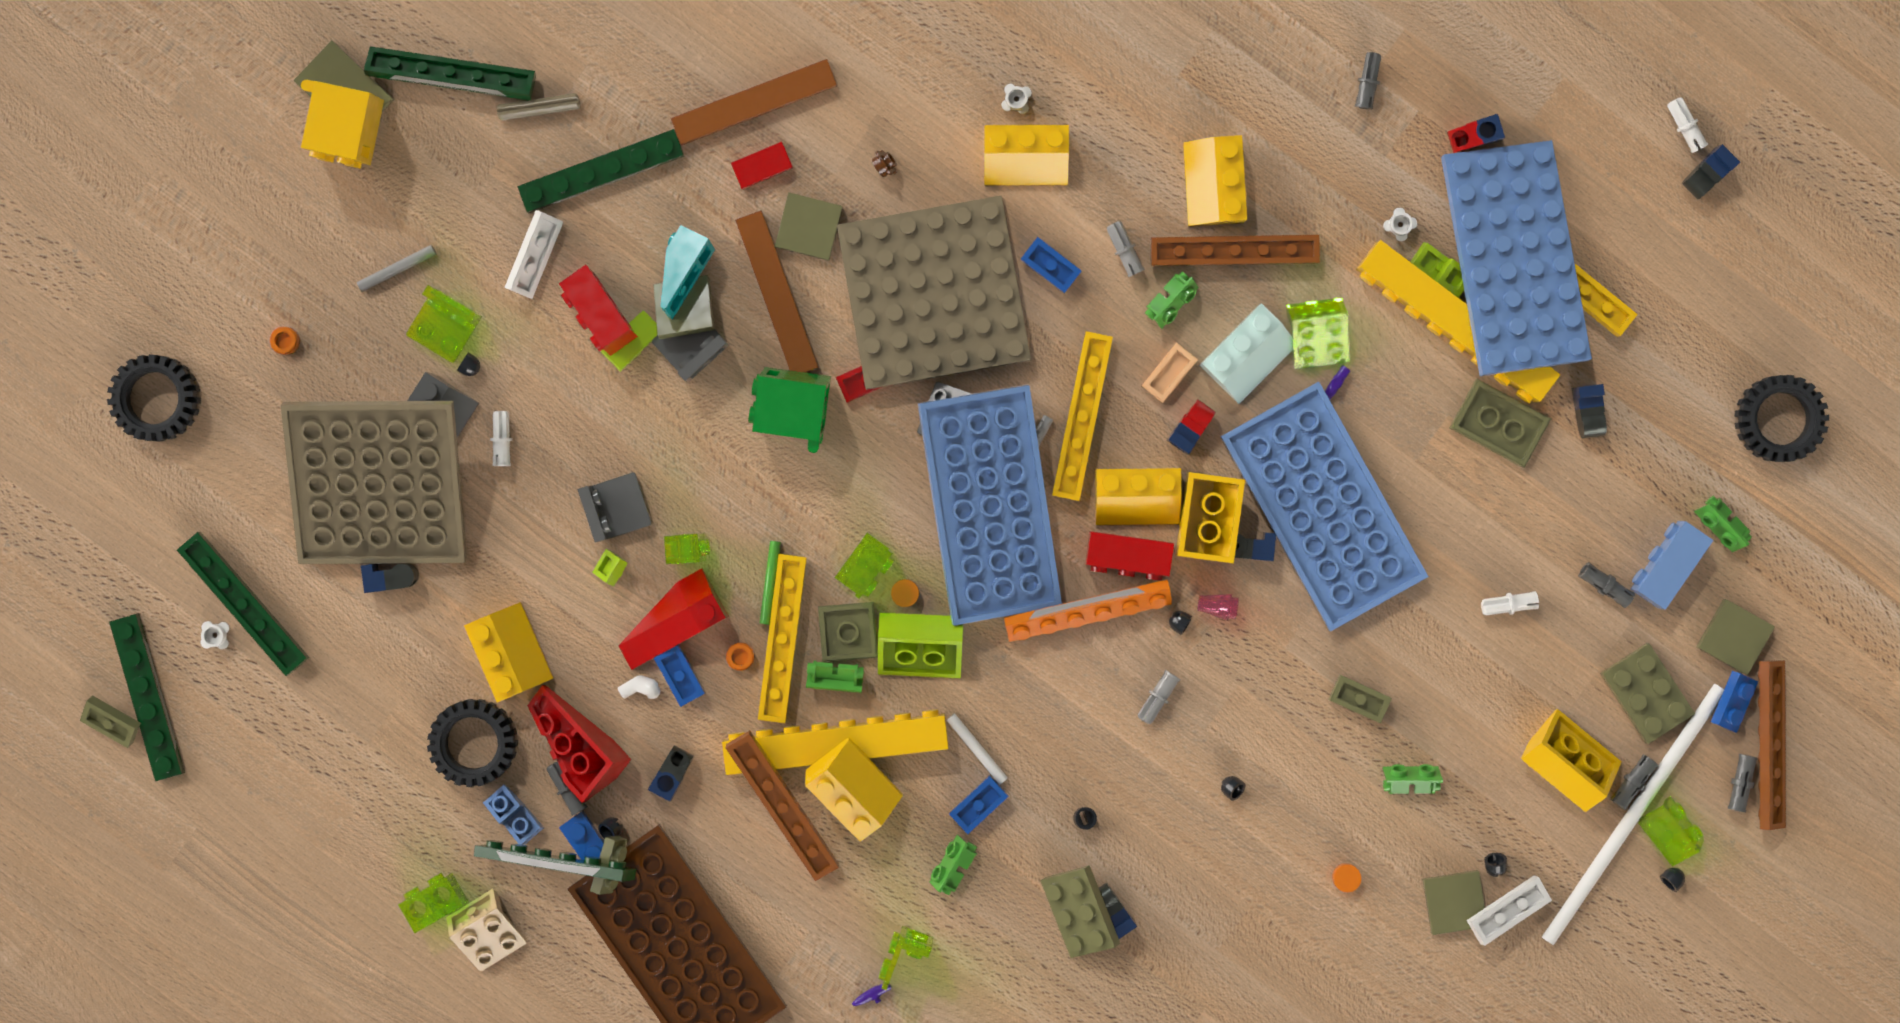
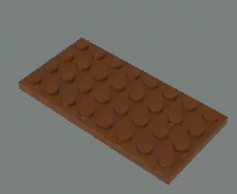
[568,824,787,1023]

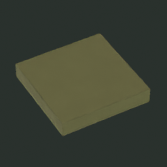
[775,192,843,261]
[653,275,714,339]
[1696,599,1775,675]
[818,602,878,662]
[1422,870,1485,935]

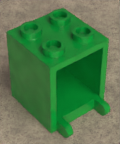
[748,367,831,453]

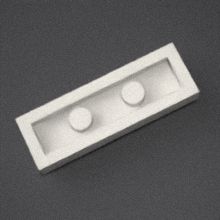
[505,210,563,299]
[1467,876,1552,946]

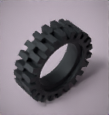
[107,354,201,442]
[1734,375,1829,462]
[427,699,518,787]

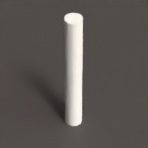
[946,713,1008,785]

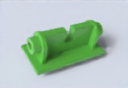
[1145,271,1199,329]
[1694,495,1752,552]
[806,660,864,693]
[1382,764,1443,794]
[929,834,977,895]

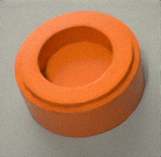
[270,327,300,355]
[891,579,919,607]
[726,642,755,671]
[1332,863,1361,893]

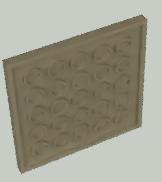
[837,195,1031,390]
[281,401,467,564]

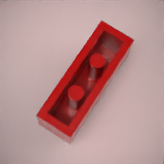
[559,264,638,356]
[1085,531,1174,581]

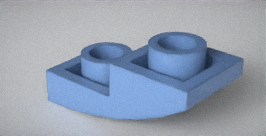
[483,785,544,845]

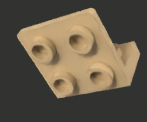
[446,889,526,971]

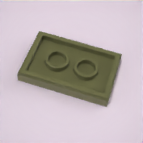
[293,40,394,112]
[1449,379,1551,468]

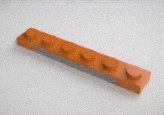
[1004,580,1172,642]

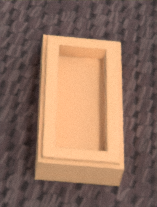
[1141,342,1198,404]

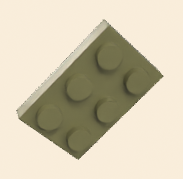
[1600,643,1695,744]
[1040,865,1120,958]

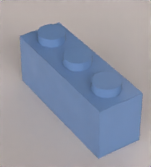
[1630,521,1714,610]

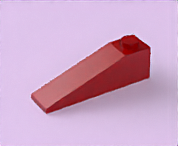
[618,568,729,670]
[527,685,632,803]

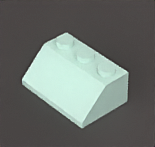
[1199,303,1298,404]

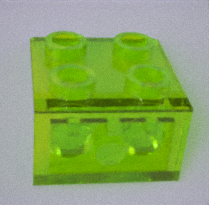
[406,285,482,363]
[1286,297,1350,369]
[834,532,895,599]
[878,926,933,990]

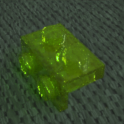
[1638,797,1704,867]

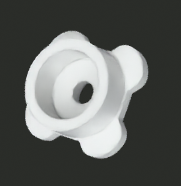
[1001,84,1032,114]
[1383,208,1417,241]
[201,621,230,649]

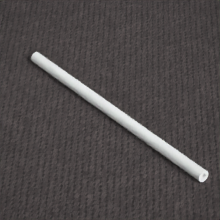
[1542,684,1724,945]

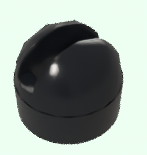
[457,352,480,376]
[1169,611,1193,635]
[1221,776,1246,801]
[1073,807,1097,830]
[598,817,623,839]
[1484,853,1508,877]
[1660,868,1685,892]

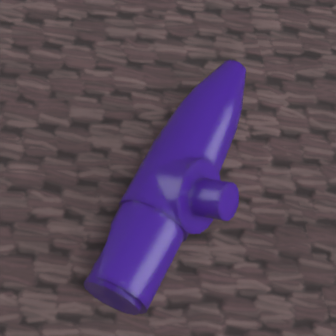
[1325,365,1350,400]
[852,980,892,1006]

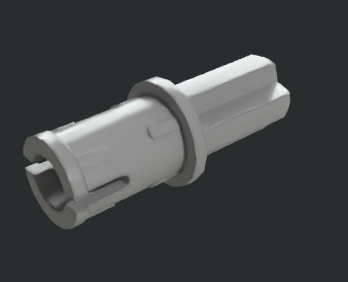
[1107,221,1145,277]
[1138,670,1181,724]

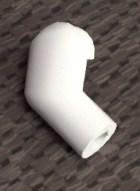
[618,675,661,699]

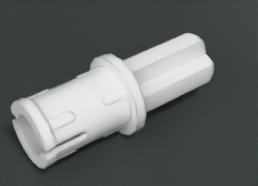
[1667,97,1708,153]
[490,411,512,466]
[1481,591,1539,615]

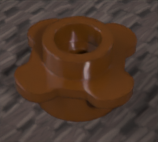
[872,150,897,177]

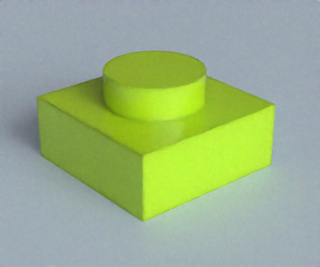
[592,549,628,587]

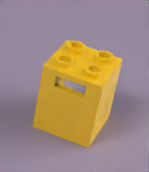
[301,80,384,169]

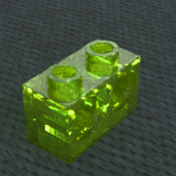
[664,533,710,564]
[398,872,468,933]

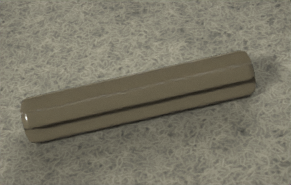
[497,93,580,120]

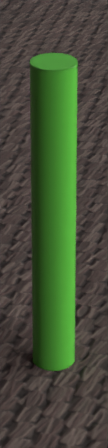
[759,541,781,625]

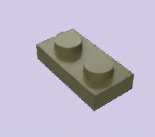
[1328,674,1392,724]
[80,695,141,748]
[590,836,628,895]

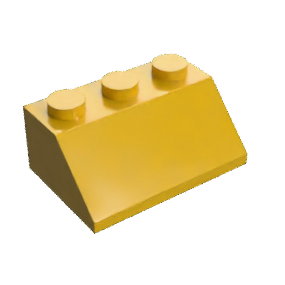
[984,125,1069,186]
[1183,135,1247,227]
[1095,468,1181,525]
[1175,472,1245,564]
[464,602,554,703]
[1521,709,1622,812]
[805,737,903,842]

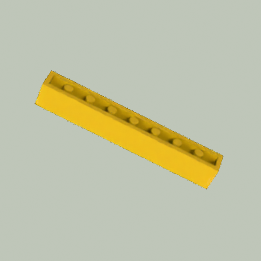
[1356,240,1561,403]
[722,709,949,775]

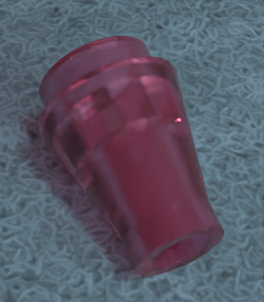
[1197,594,1239,621]

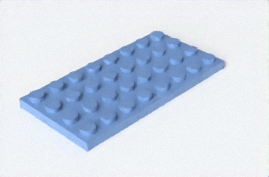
[1441,140,1592,376]
[1220,382,1429,631]
[918,385,1062,626]

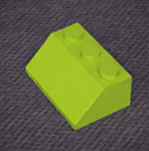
[878,613,963,678]

